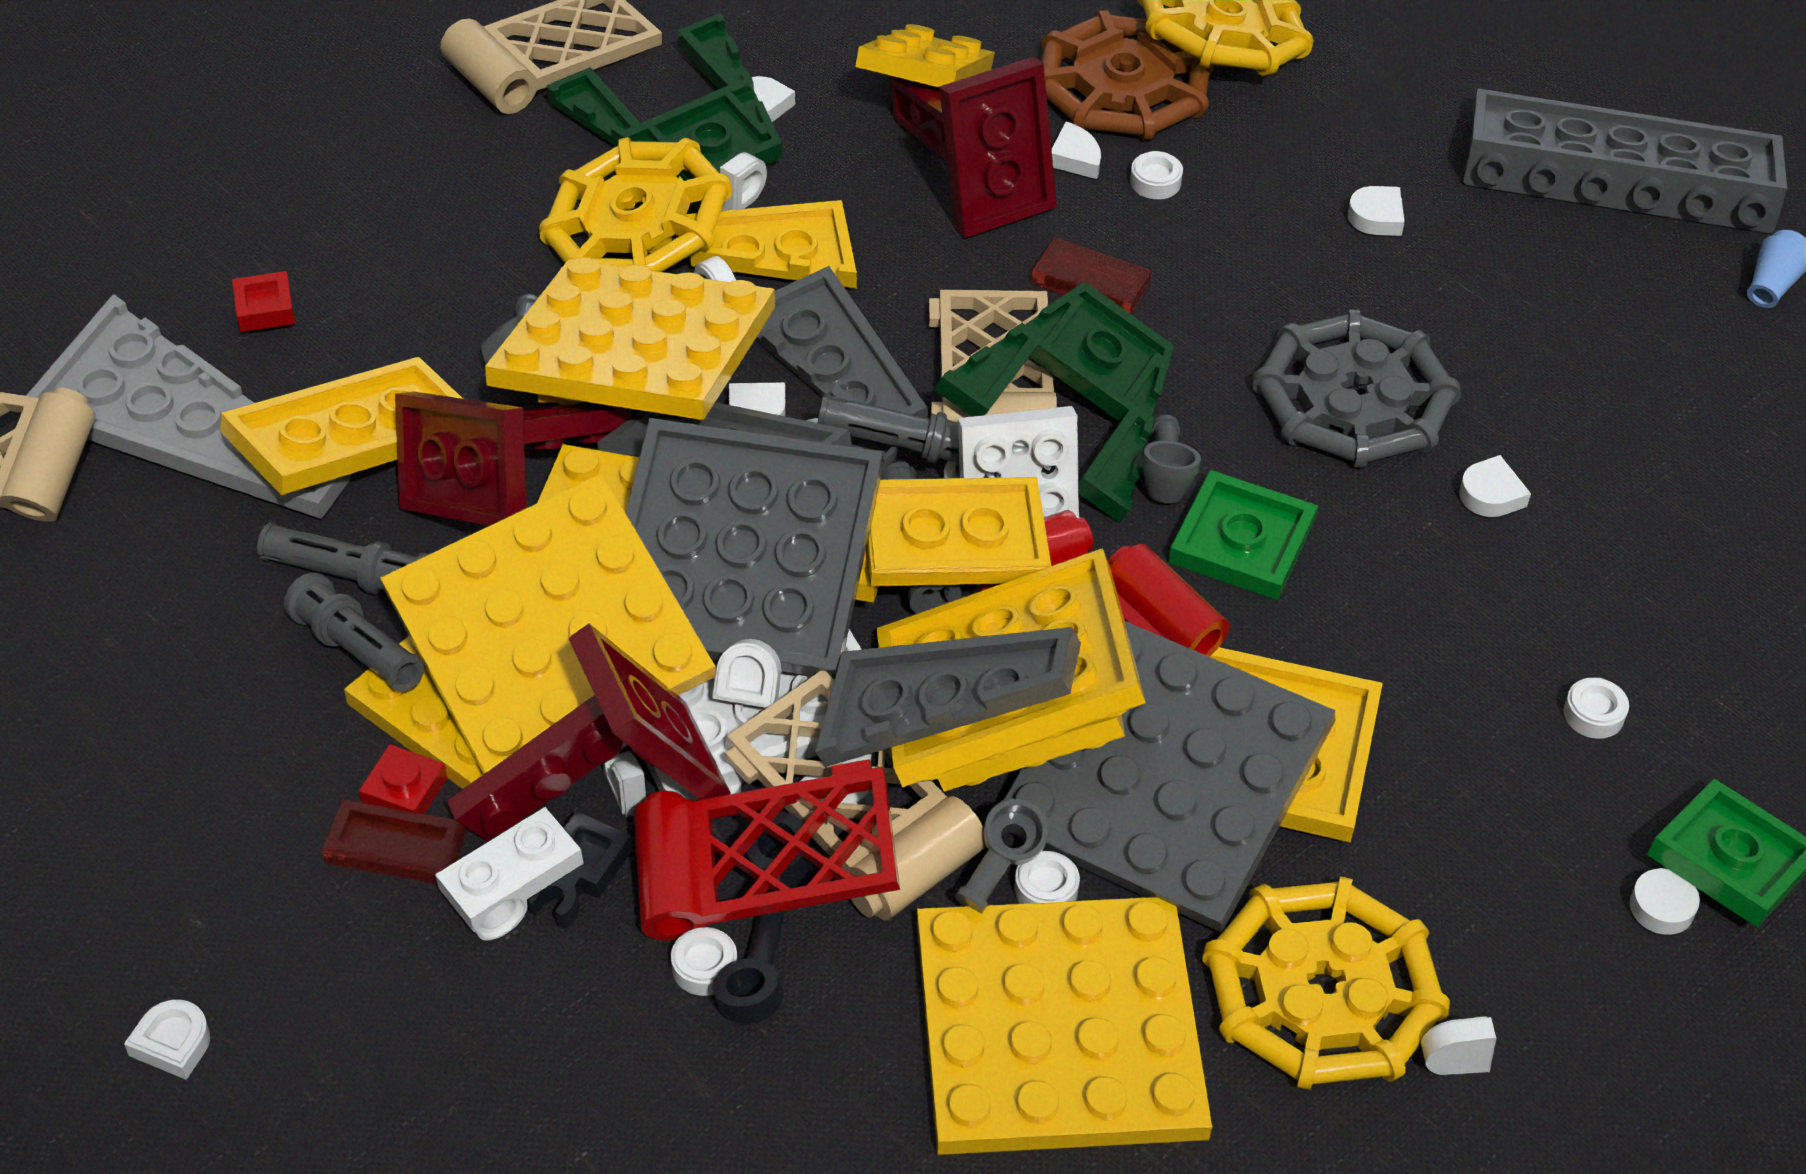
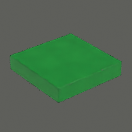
[1168,470,1318,600]
[1647,778,1806,928]

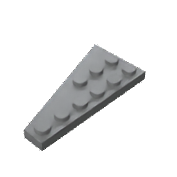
[26,294,351,519]

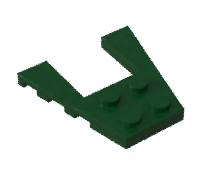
[546,13,782,181]
[934,282,1174,523]

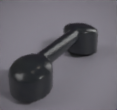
[712,811,815,1024]

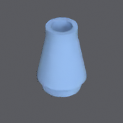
[1747,230,1806,308]

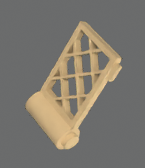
[440,0,662,114]
[929,290,1057,422]
[0,387,96,522]
[725,671,986,921]

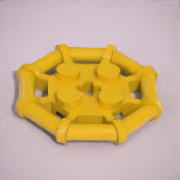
[1137,0,1314,76]
[539,137,733,272]
[1202,876,1450,1090]

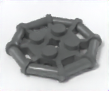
[1252,309,1461,468]

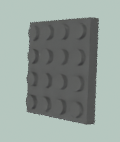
[626,418,884,679]
[1004,621,1336,933]

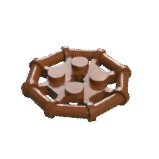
[1041,10,1215,141]

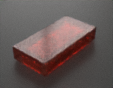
[1032,237,1152,314]
[322,799,467,885]

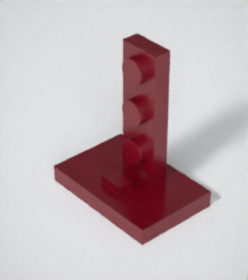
[889,57,1057,238]
[395,391,631,526]
[447,623,731,842]

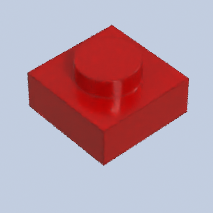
[232,271,295,332]
[359,744,447,826]

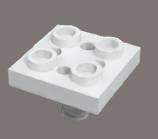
[958,406,1079,518]

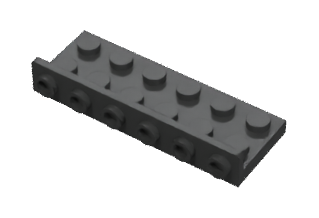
[1464,88,1787,233]

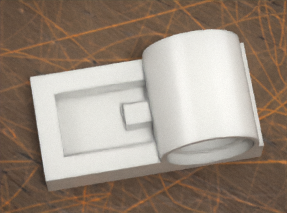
[435,807,584,941]

